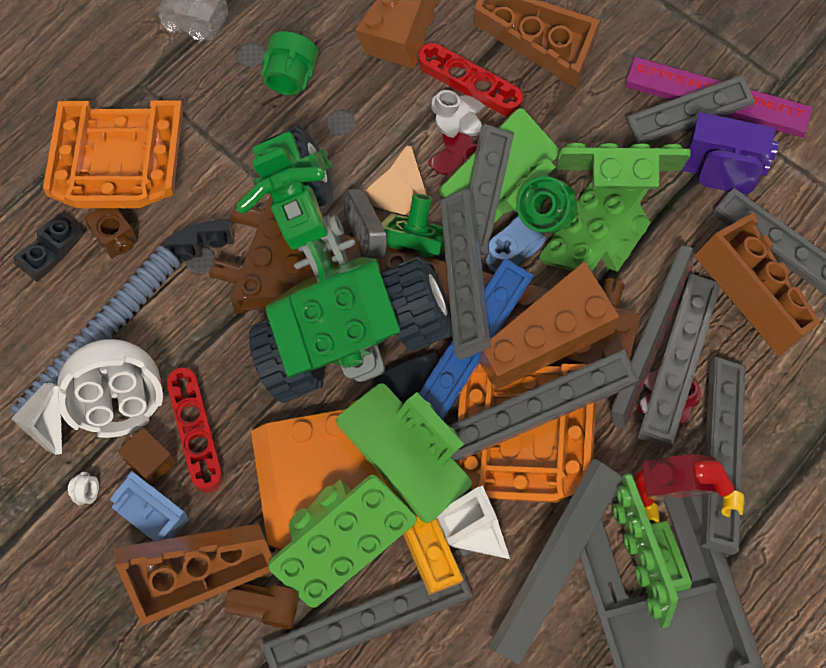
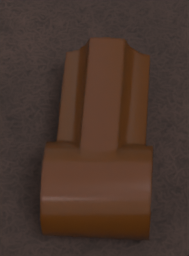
[225,584,299,629]

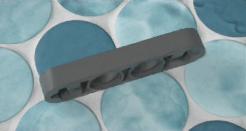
[344,189,386,259]

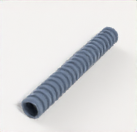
[10,246,180,415]

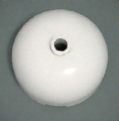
[57,339,163,438]

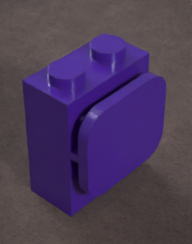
[683,112,779,194]

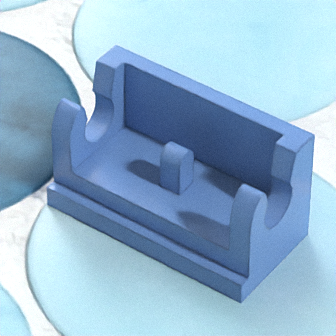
[111,471,190,541]

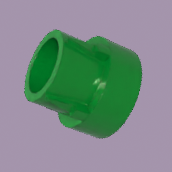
[261,32,319,95]
[517,176,578,233]

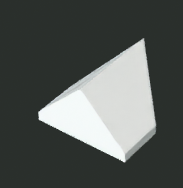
[11,383,62,455]
[437,486,510,559]

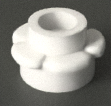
[68,472,99,506]

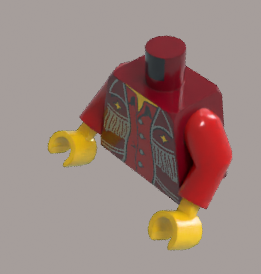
[633,454,745,523]

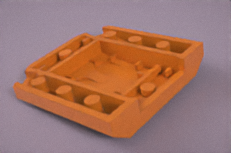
[43,100,183,208]
[456,363,596,503]
[251,409,378,550]

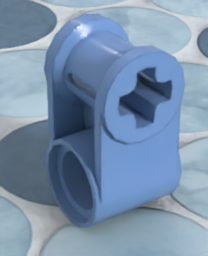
[486,216,546,274]

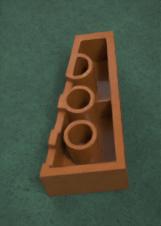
[355,0,440,69]
[474,0,600,89]
[694,212,821,356]
[479,261,619,391]
[113,524,273,626]

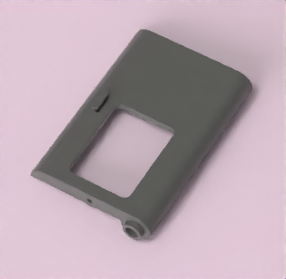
[562,484,765,668]

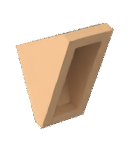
[363,145,426,216]

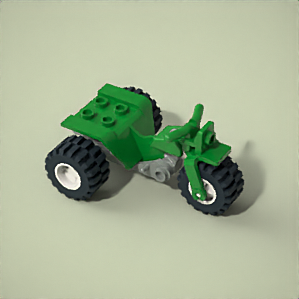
[236,125,452,403]

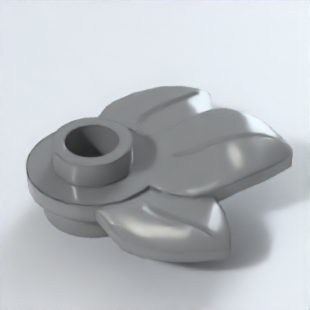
[431,90,484,138]

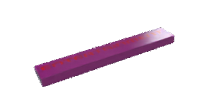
[625,57,813,138]

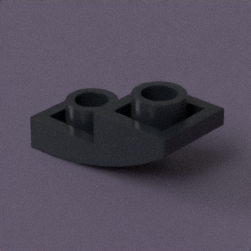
[13,213,83,282]
[165,219,234,261]
[372,352,440,404]

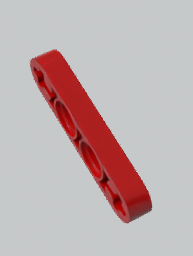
[419,43,523,116]
[167,368,223,493]

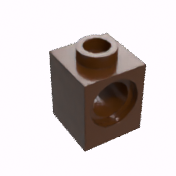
[84,208,138,259]
[118,428,176,487]

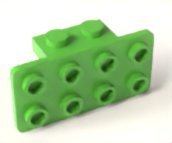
[440,109,560,223]
[557,143,690,190]
[539,180,650,272]
[336,384,472,523]
[613,473,692,629]
[268,475,417,608]

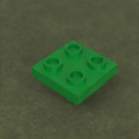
[381,194,445,257]

